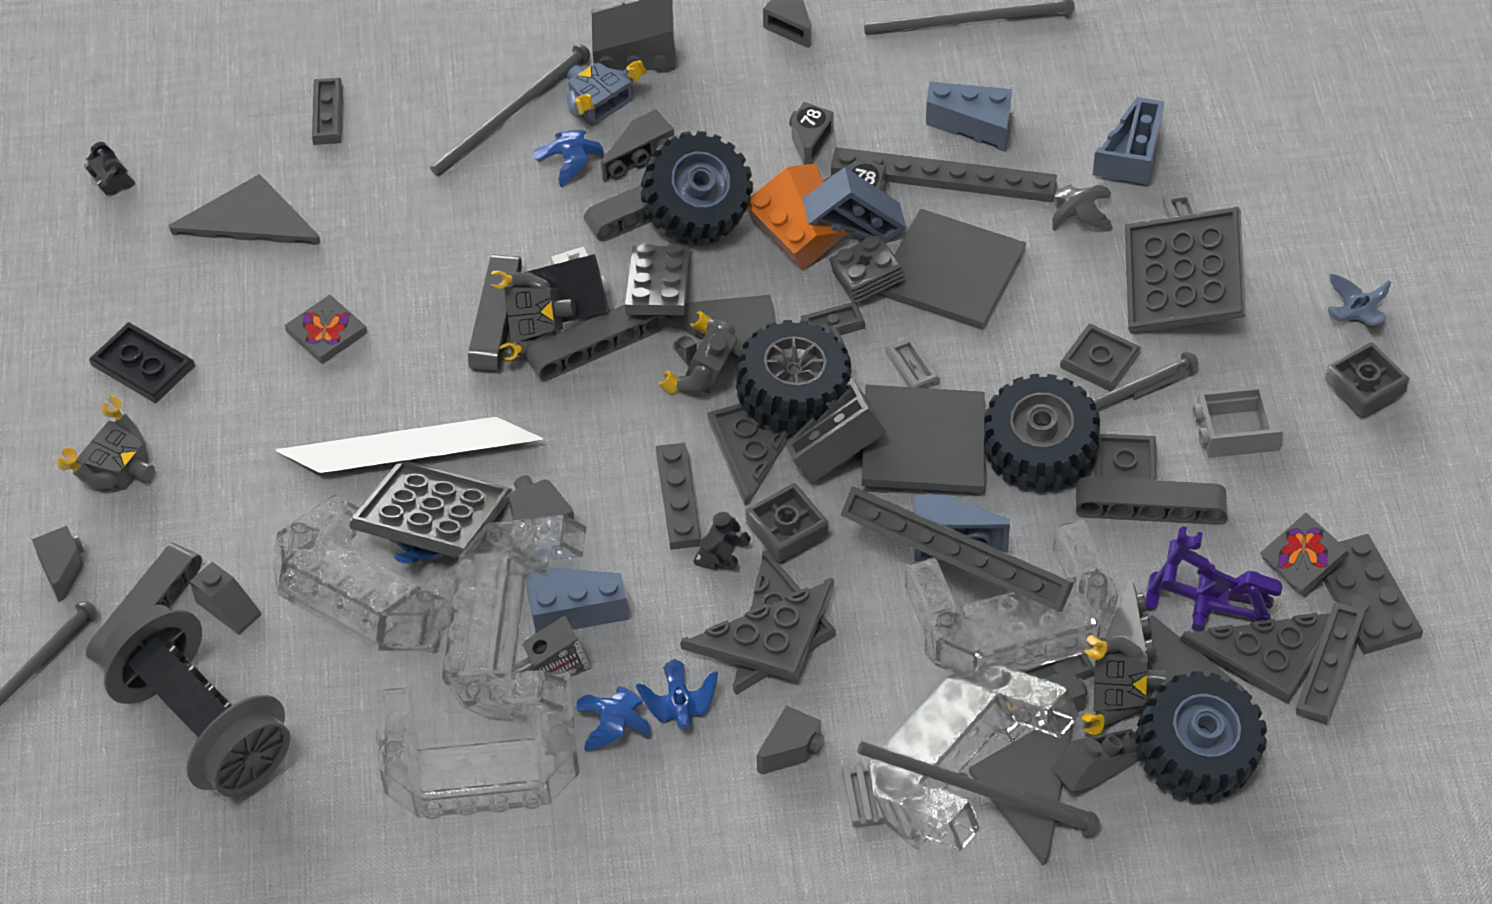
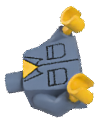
[567,60,647,126]

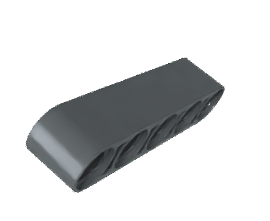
[584,185,654,241]
[468,254,522,371]
[526,304,666,381]
[1076,477,1227,525]
[86,543,202,664]

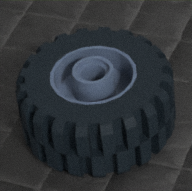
[640,131,753,245]
[1135,671,1267,803]

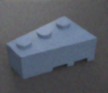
[926,82,1012,152]
[802,167,906,243]
[523,565,628,634]

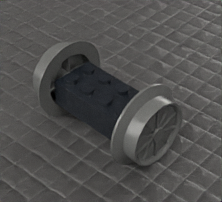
[100,605,290,796]

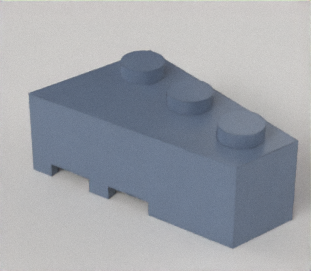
[1092,97,1165,184]

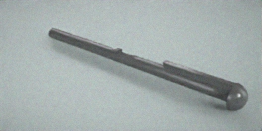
[864,0,1075,34]
[430,44,590,175]
[1093,352,1198,409]
[0,601,97,707]
[857,741,1100,837]

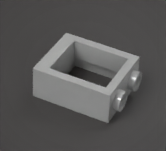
[1192,385,1283,457]

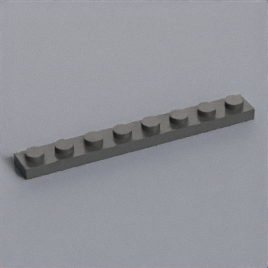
[831,147,1057,202]
[840,487,1074,612]

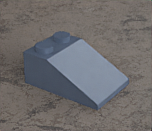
[914,494,1010,561]

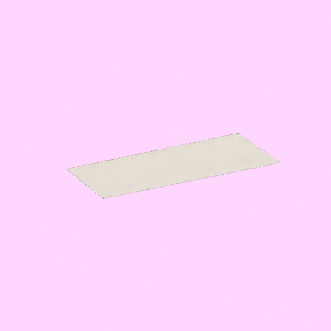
[276,417,543,473]

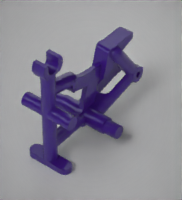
[1145,526,1282,631]

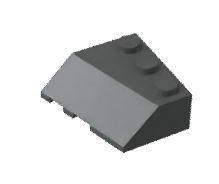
[591,0,675,71]

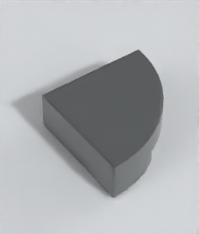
[673,335,697,366]

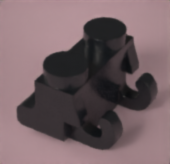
[84,141,135,195]
[693,512,751,570]

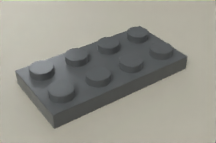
[625,244,690,315]
[1322,534,1423,655]

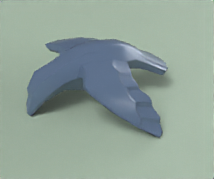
[1327,273,1391,326]

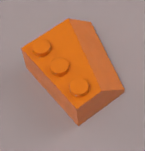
[747,164,847,270]

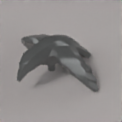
[1052,184,1113,231]

